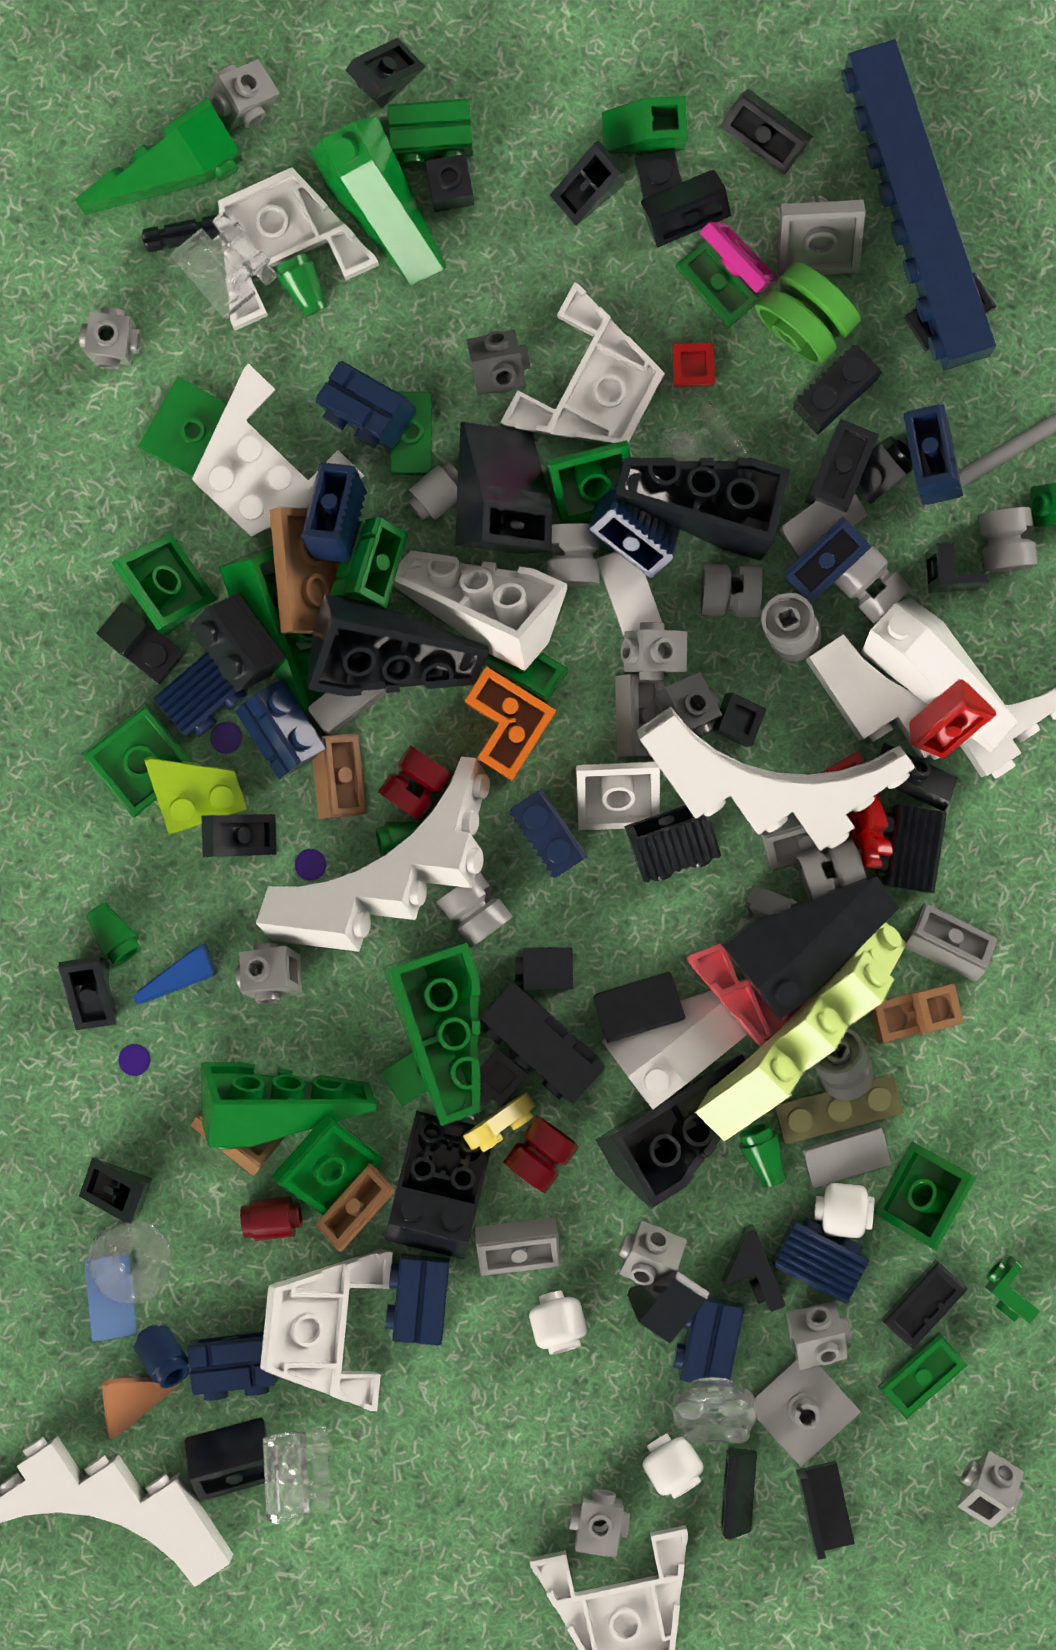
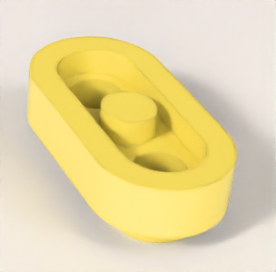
[463,1092,536,1152]

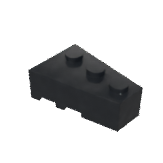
[480,980,606,1104]

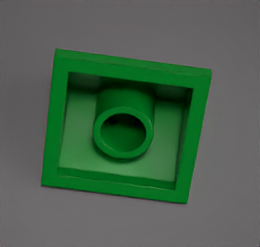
[547,440,631,524]
[112,533,217,636]
[874,1142,976,1251]

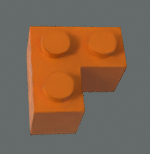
[464,666,556,782]

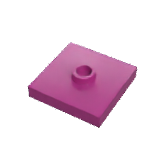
[699,222,779,293]

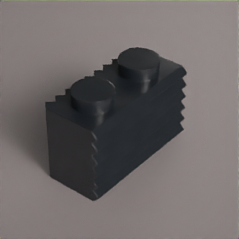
[793,345,882,435]
[190,593,287,692]
[876,804,947,893]
[624,805,721,883]

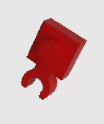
[846,793,893,869]

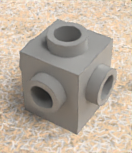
[207,59,280,130]
[79,307,141,369]
[621,622,687,681]
[235,943,302,1005]
[618,1221,687,1285]
[786,1301,852,1370]
[957,1451,1024,1528]
[569,1489,630,1558]

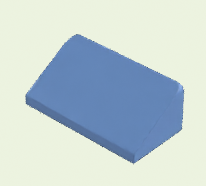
[85,1252,137,1341]

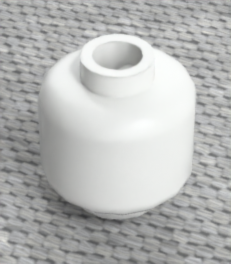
[814,1183,874,1239]
[529,1291,588,1355]
[642,1434,704,1499]

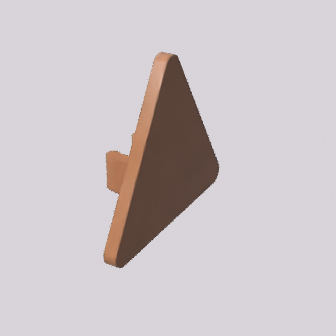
[102,1375,180,1439]

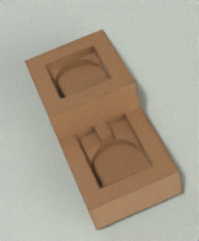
[870,983,964,1043]

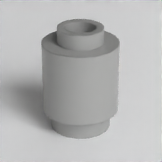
[407,461,458,521]

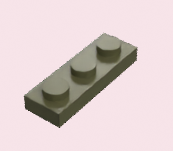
[774,1073,904,1145]

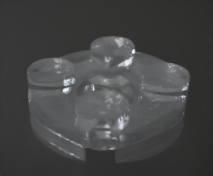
[87,1219,171,1303]
[673,1377,756,1445]

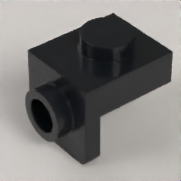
[857,436,913,504]

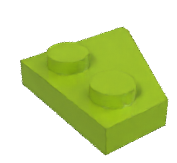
[144,756,247,835]

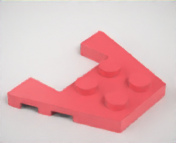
[687,943,808,1048]

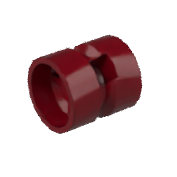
[378,745,453,822]
[503,1115,579,1193]

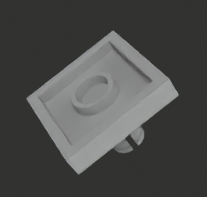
[777,195,865,277]
[744,1357,861,1467]

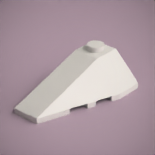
[393,550,567,671]
[861,598,1017,753]
[602,978,748,1109]

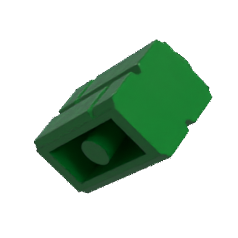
[387,98,473,167]
[330,517,408,609]

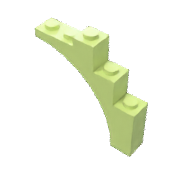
[696,922,907,1141]

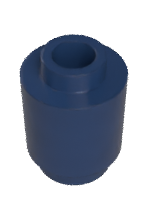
[133,1325,190,1388]

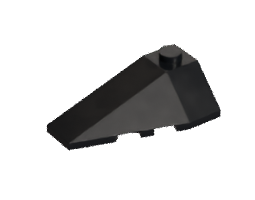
[614,458,790,561]
[307,594,489,697]
[721,875,899,1020]
[595,1054,745,1208]

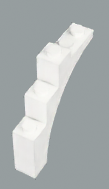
[806,634,1056,779]
[637,707,915,851]
[256,757,490,952]
[0,1436,234,1587]

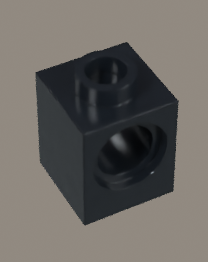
[425,154,474,213]
[515,947,573,990]

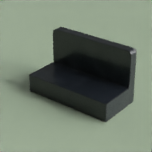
[805,419,879,512]
[925,542,989,593]
[185,1417,279,1501]
[796,1461,855,1560]

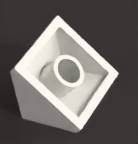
[575,762,660,831]

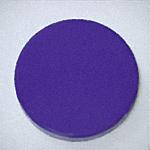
[210,722,242,754]
[295,849,327,881]
[119,1044,150,1076]

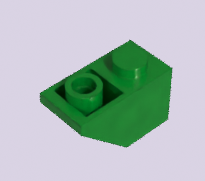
[602,96,688,154]

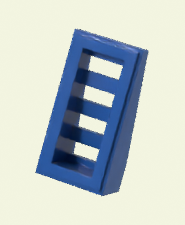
[133,944,217,1004]

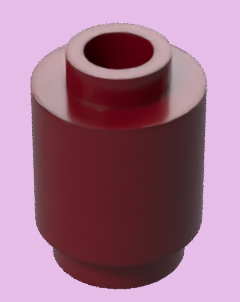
[240,1196,303,1241]

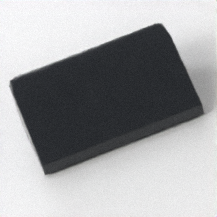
[720,89,813,174]
[641,170,731,248]
[593,972,686,1043]
[720,1448,757,1539]

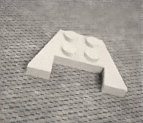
[218,167,379,331]
[500,282,665,445]
[192,363,364,537]
[260,1249,393,1411]
[530,1525,688,1650]

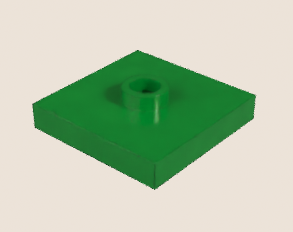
[138,376,250,478]
[81,703,194,818]
[272,1114,384,1215]

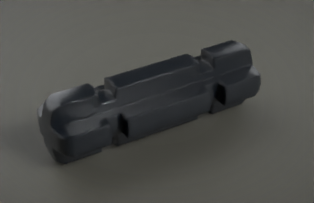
[142,215,222,252]

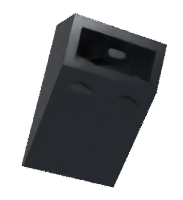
[455,422,553,554]
[385,1111,491,1259]

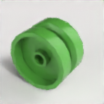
[754,261,861,366]

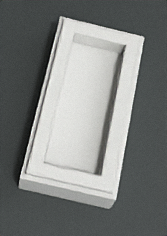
[597,552,662,637]

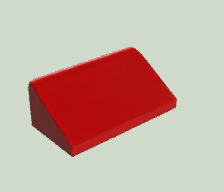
[909,679,996,759]

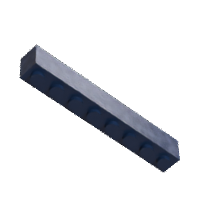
[841,39,996,371]

